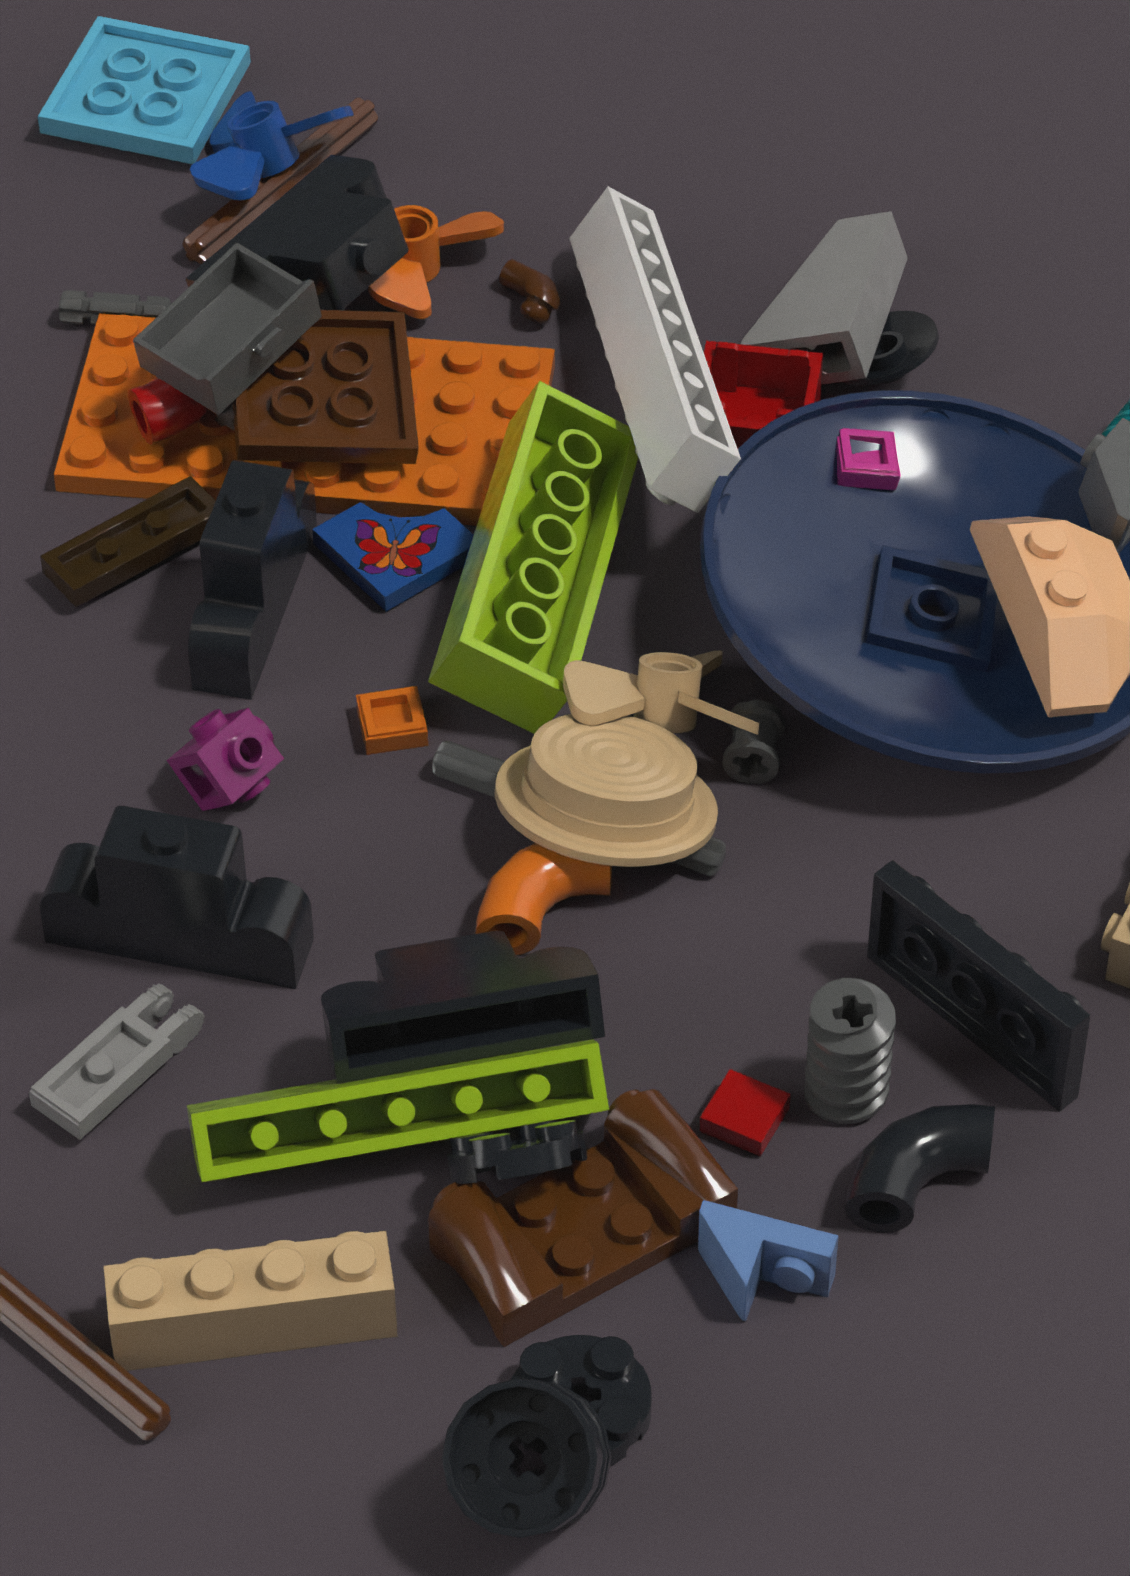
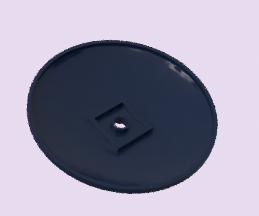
[700,390,1130,774]

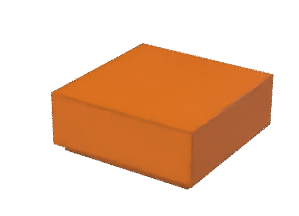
[356,686,428,755]

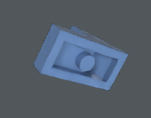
[698,1200,839,1321]

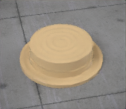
[494,714,718,867]

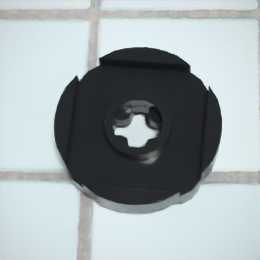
[447,1120,588,1184]
[511,1335,652,1466]

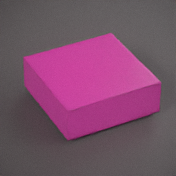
[837,428,901,490]

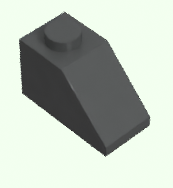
[1078,418,1130,554]

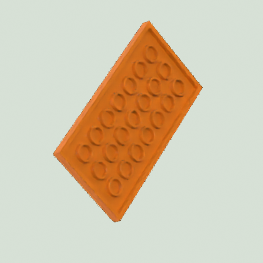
[54,313,555,526]

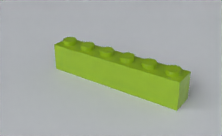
[186,1039,609,1182]

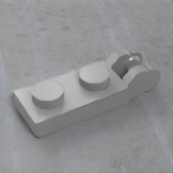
[29,983,205,1140]

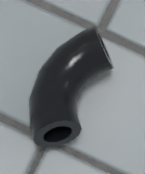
[845,1104,995,1232]

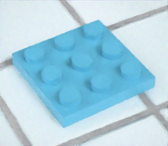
[38,16,251,164]

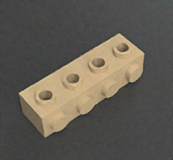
[104,1231,398,1371]

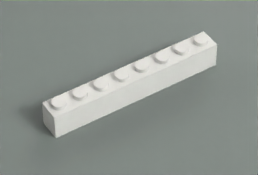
[569,186,741,513]

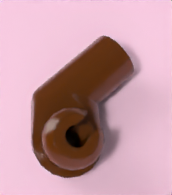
[499,259,560,325]

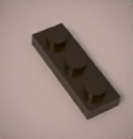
[40,476,216,607]

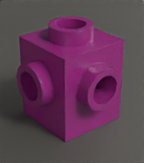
[166,708,284,811]

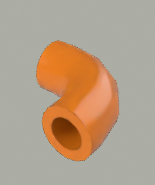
[475,843,612,955]

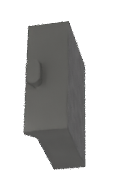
[133,243,322,415]

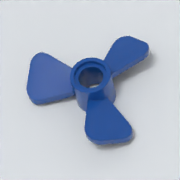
[190,91,354,200]

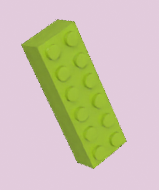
[428,381,638,734]

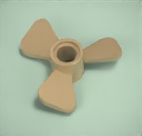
[563,650,759,735]

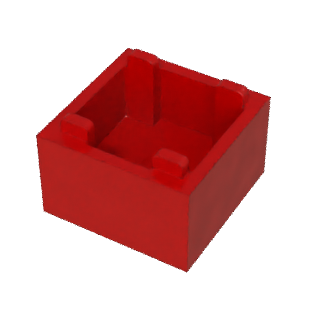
[704,340,823,449]

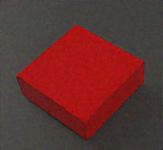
[700,1069,791,1157]

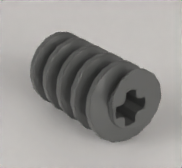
[804,978,896,1125]

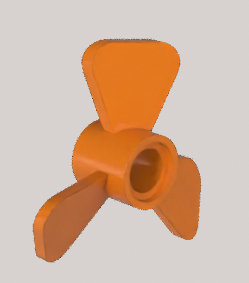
[368,205,504,319]

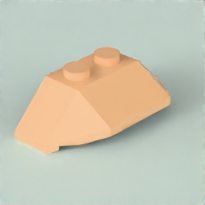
[969,516,1130,717]

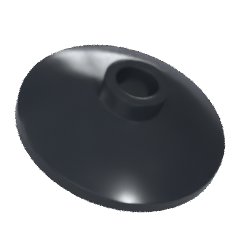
[841,311,939,386]

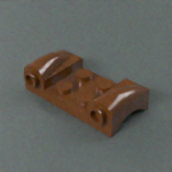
[428,1089,738,1347]

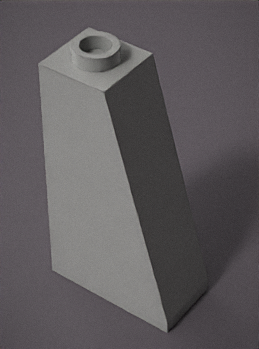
[741,211,908,384]

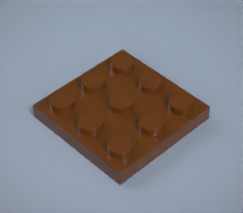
[233,310,419,464]

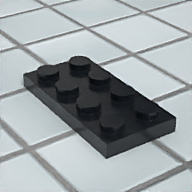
[867,860,1091,1112]

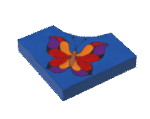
[312,502,474,611]

